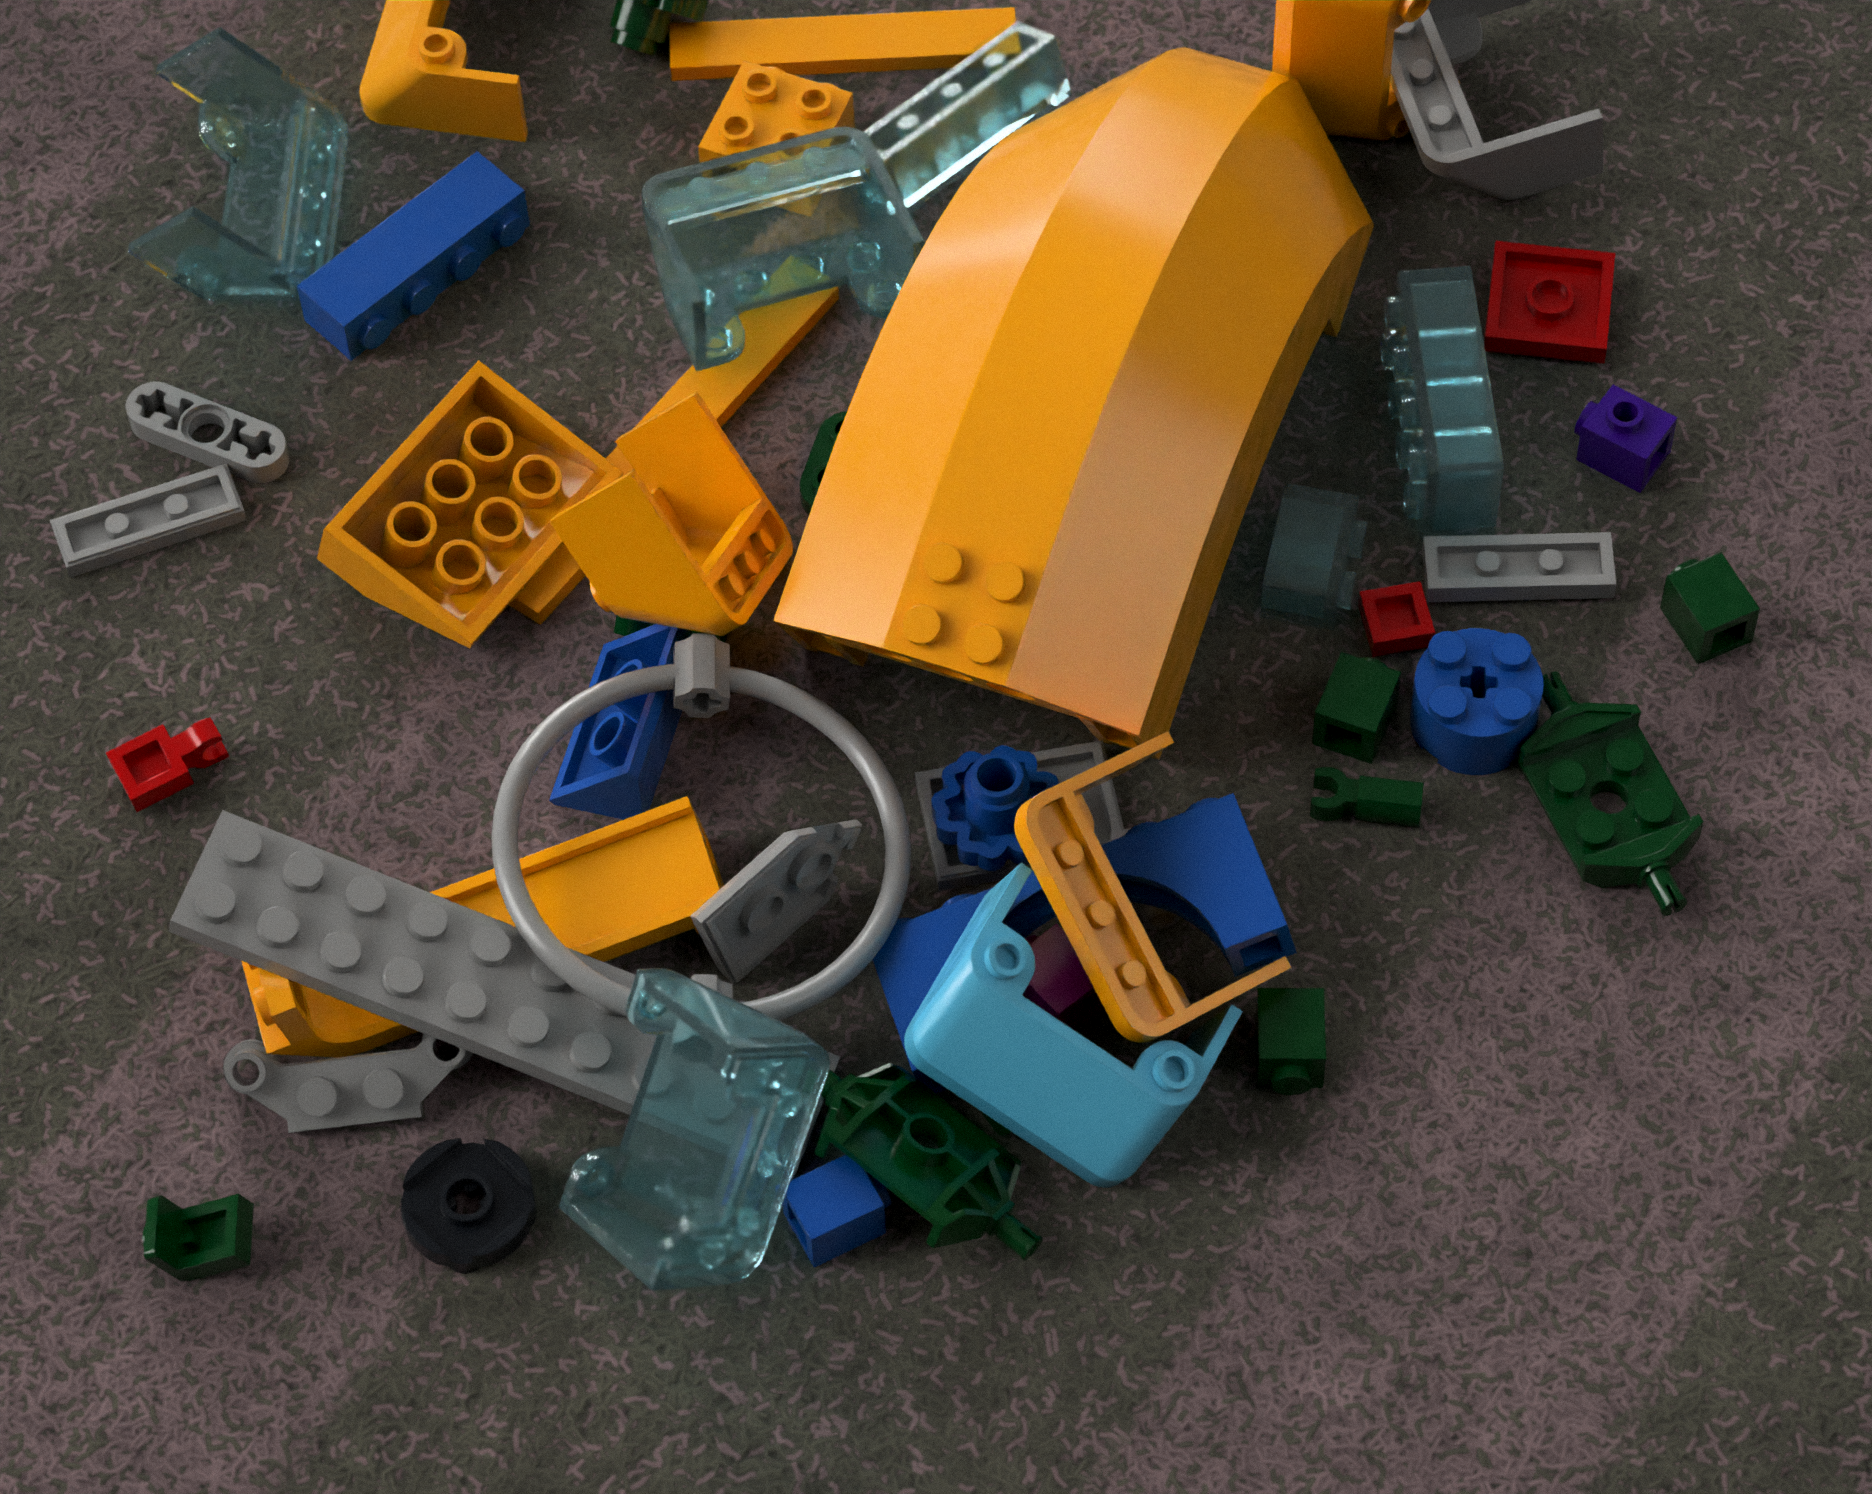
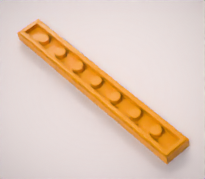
[509,259,839,625]

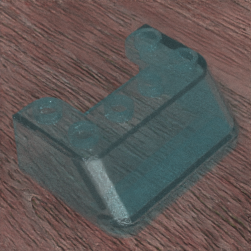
[642,127,925,371]

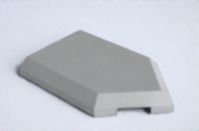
[690,819,862,984]

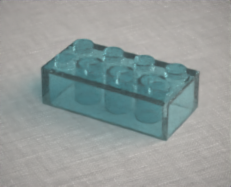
[1381,266,1504,542]

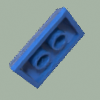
[549,624,693,820]

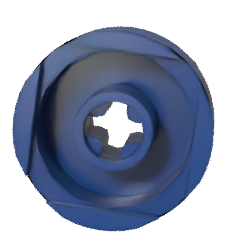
[1410,628,1544,775]

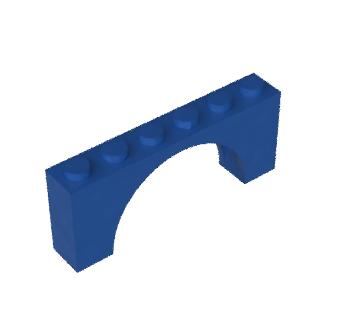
[872,793,1297,1093]

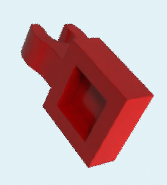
[106,717,229,812]

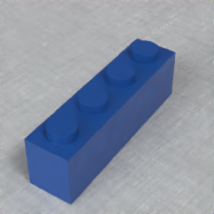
[297,151,530,361]

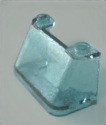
[559,968,830,1291]

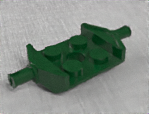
[1518,671,1704,916]
[795,1055,1043,1261]

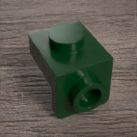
[142,1194,254,1282]

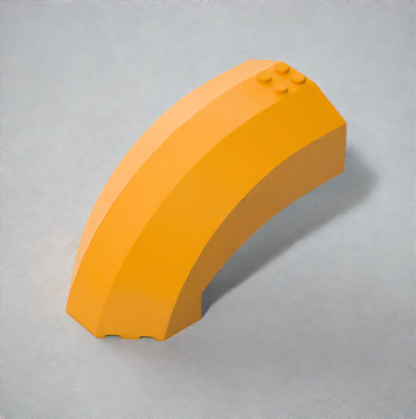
[773,47,1374,760]

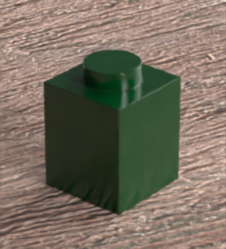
[1660,552,1760,665]
[1312,652,1401,764]
[1255,988,1326,1095]

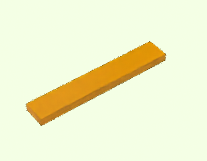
[670,7,1018,81]

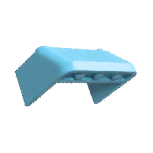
[904,862,1243,1187]

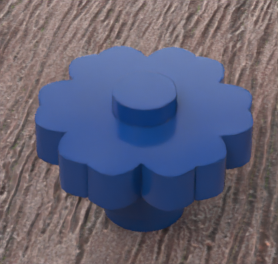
[931,745,1059,871]

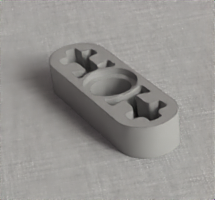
[125,382,290,483]

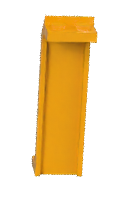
[241,796,724,1058]

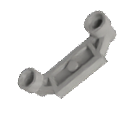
[223,1034,473,1133]

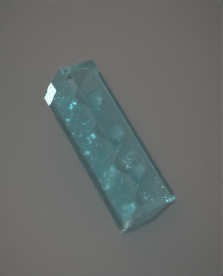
[846,21,1072,219]

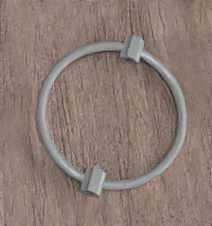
[491,633,911,1061]

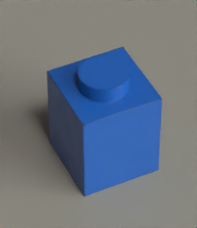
[781,1155,891,1268]

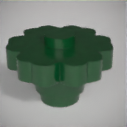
[609,0,709,56]

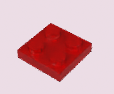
[1483,240,1616,363]

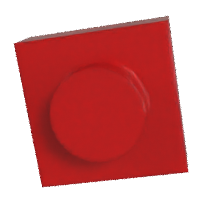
[1358,581,1436,657]

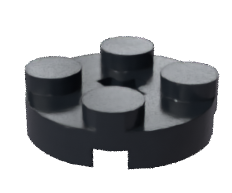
[400,1138,537,1274]

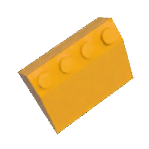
[317,360,624,649]

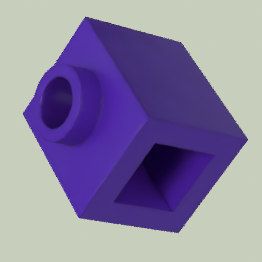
[1574,384,1677,493]

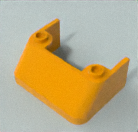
[359,0,528,142]
[1272,0,1460,141]
[549,391,793,636]
[1014,731,1292,1043]

